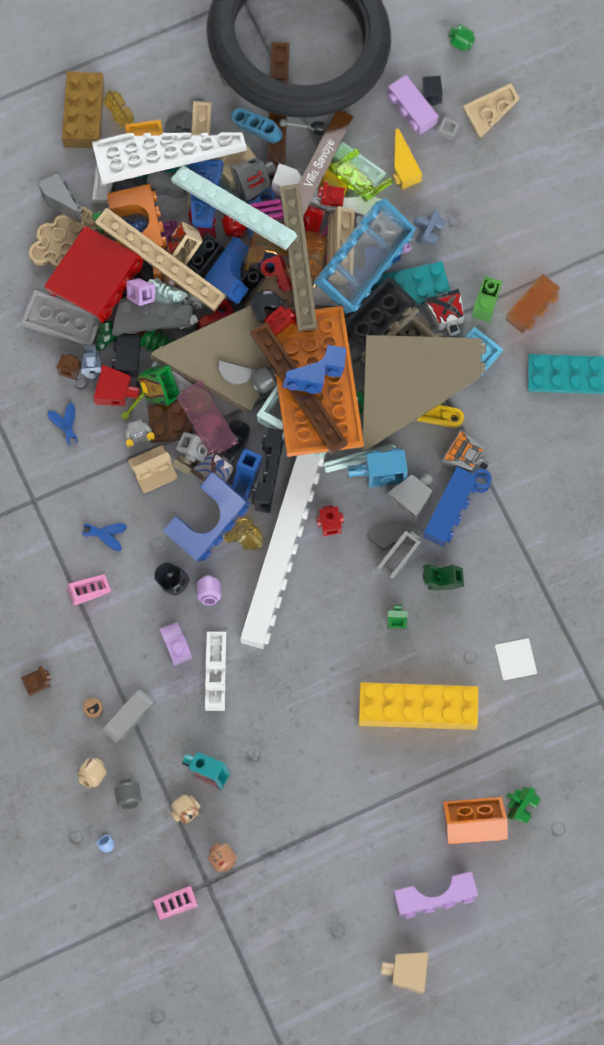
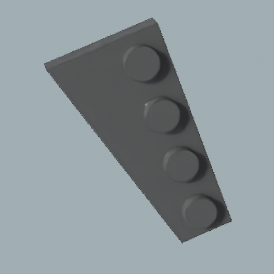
[112,299,193,336]

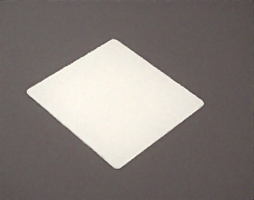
[495,638,537,680]

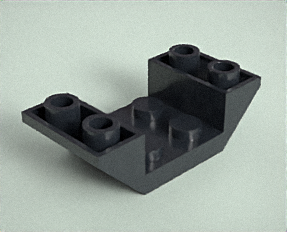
[187,234,267,306]

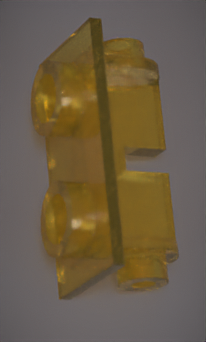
[103,90,134,129]

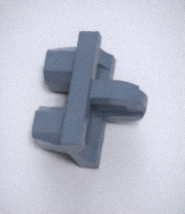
[413,209,446,246]
[81,345,101,379]

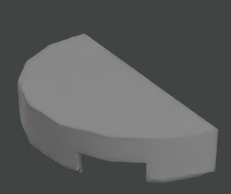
[218,361,255,385]

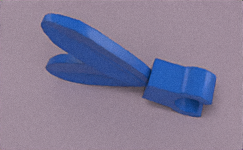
[47,403,78,446]
[82,523,127,551]

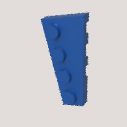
[187,160,224,228]

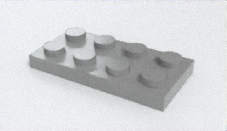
[21,290,100,346]

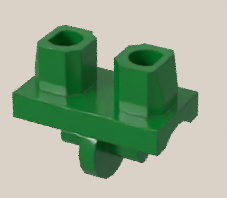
[506,787,541,823]

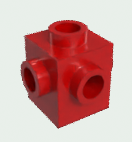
[316,505,344,537]

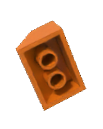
[443,797,508,844]

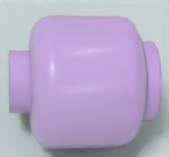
[196,575,222,606]

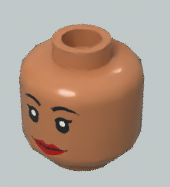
[207,843,237,873]

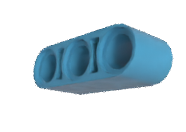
[231,108,282,143]

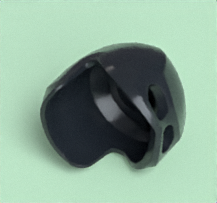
[251,290,284,323]
[218,419,251,453]
[154,562,190,596]

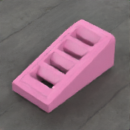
[67,574,111,606]
[153,886,198,920]

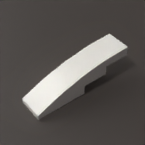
[205,632,226,711]

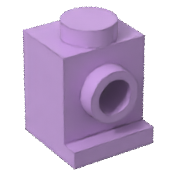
[126,278,155,306]

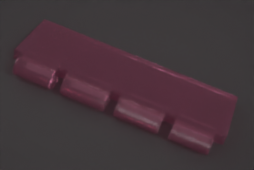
[177,381,238,454]

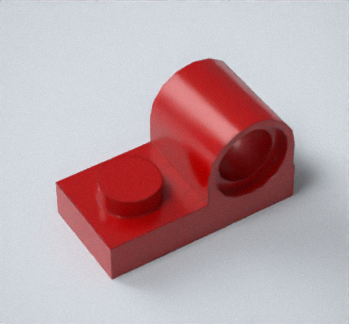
[261,254,293,293]
[196,299,235,330]

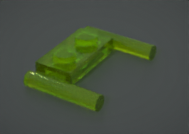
[329,148,393,202]

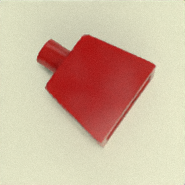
[93,365,140,406]

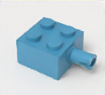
[347,448,408,488]

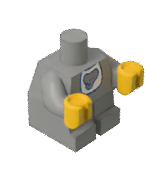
[124,419,155,448]

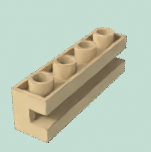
[327,206,355,286]

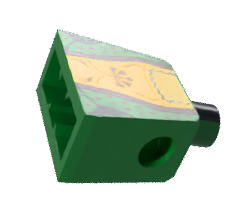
[136,365,180,406]

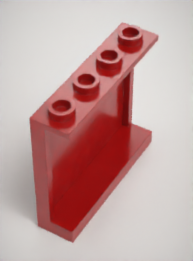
[44,226,144,323]

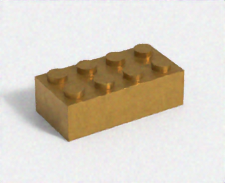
[62,71,105,148]

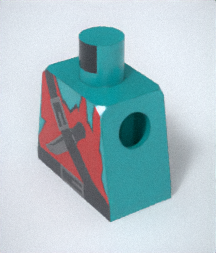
[182,752,230,790]

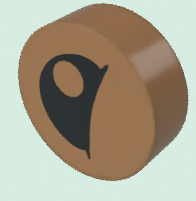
[83,698,103,719]

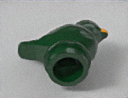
[94,320,126,351]

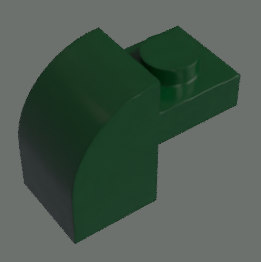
[423,564,464,591]

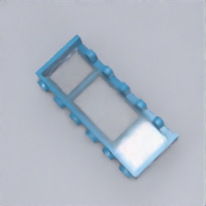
[312,198,416,314]

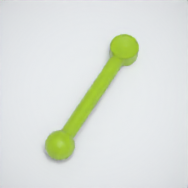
[121,390,144,420]

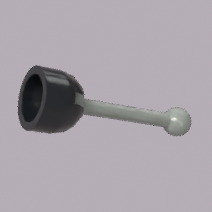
[279,119,324,136]

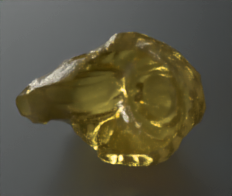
[223,518,264,551]

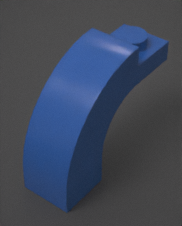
[231,448,262,501]

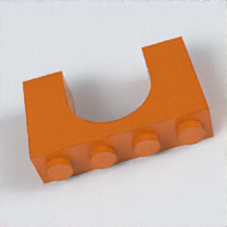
[107,184,167,259]

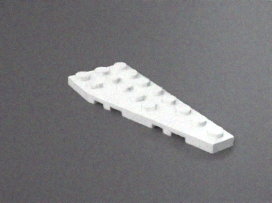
[92,133,247,184]

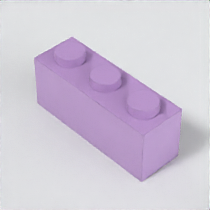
[387,75,438,135]

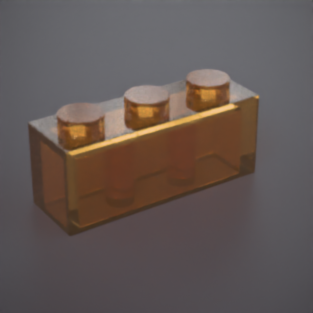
[506,274,560,334]

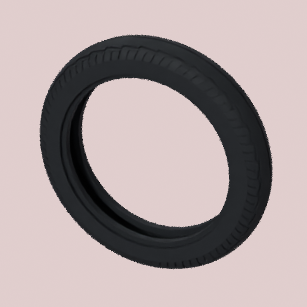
[207,0,391,118]

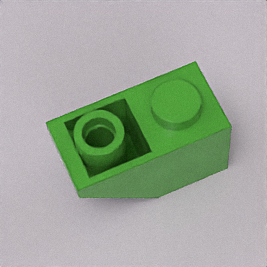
[472,276,503,323]

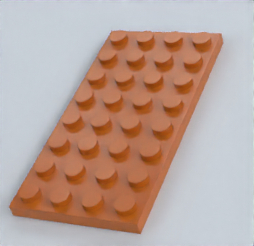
[268,306,364,457]

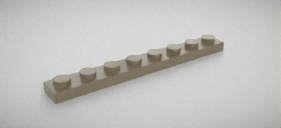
[280,184,317,332]

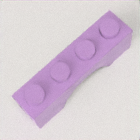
[393,871,478,919]

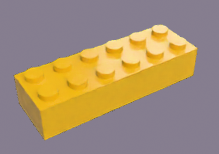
[359,682,478,730]

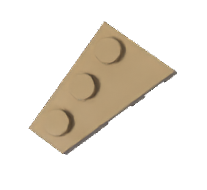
[463,83,520,139]

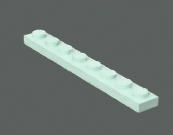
[171,166,297,250]

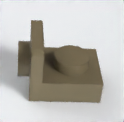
[172,453,199,475]

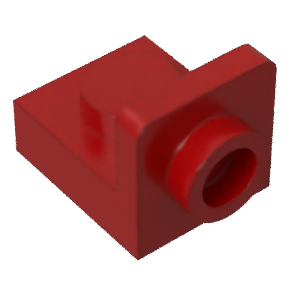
[318,181,345,207]
[264,306,297,335]

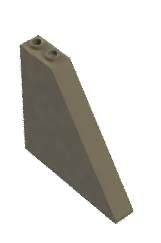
[150,299,296,414]
[362,335,486,451]

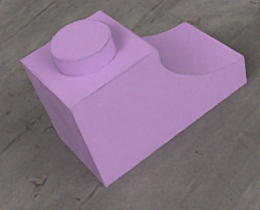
[160,622,192,666]

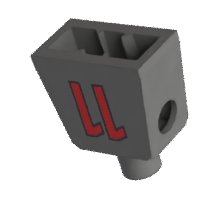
[229,158,276,201]

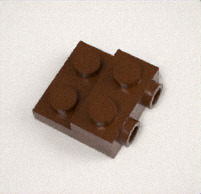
[148,399,192,443]

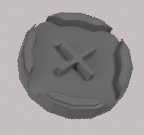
[165,110,193,135]

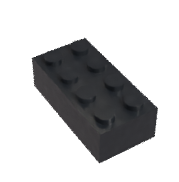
[345,276,418,355]

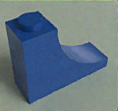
[204,236,249,304]

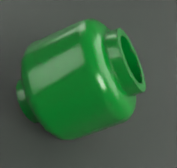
[448,24,476,52]

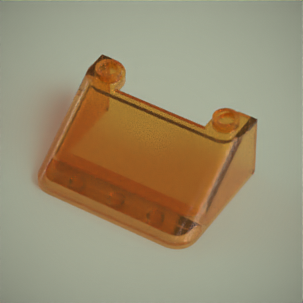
[245,225,327,287]

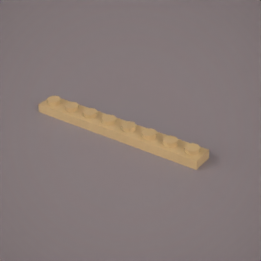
[95,208,226,311]

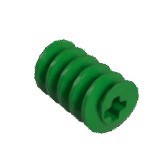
[140,329,176,352]

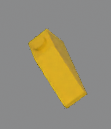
[392,128,422,190]

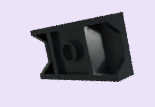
[251,428,284,514]

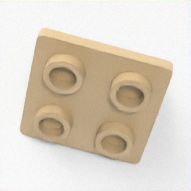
[128,445,178,494]

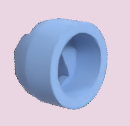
[97,835,114,853]

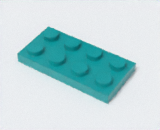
[372,261,451,305]
[528,354,604,394]

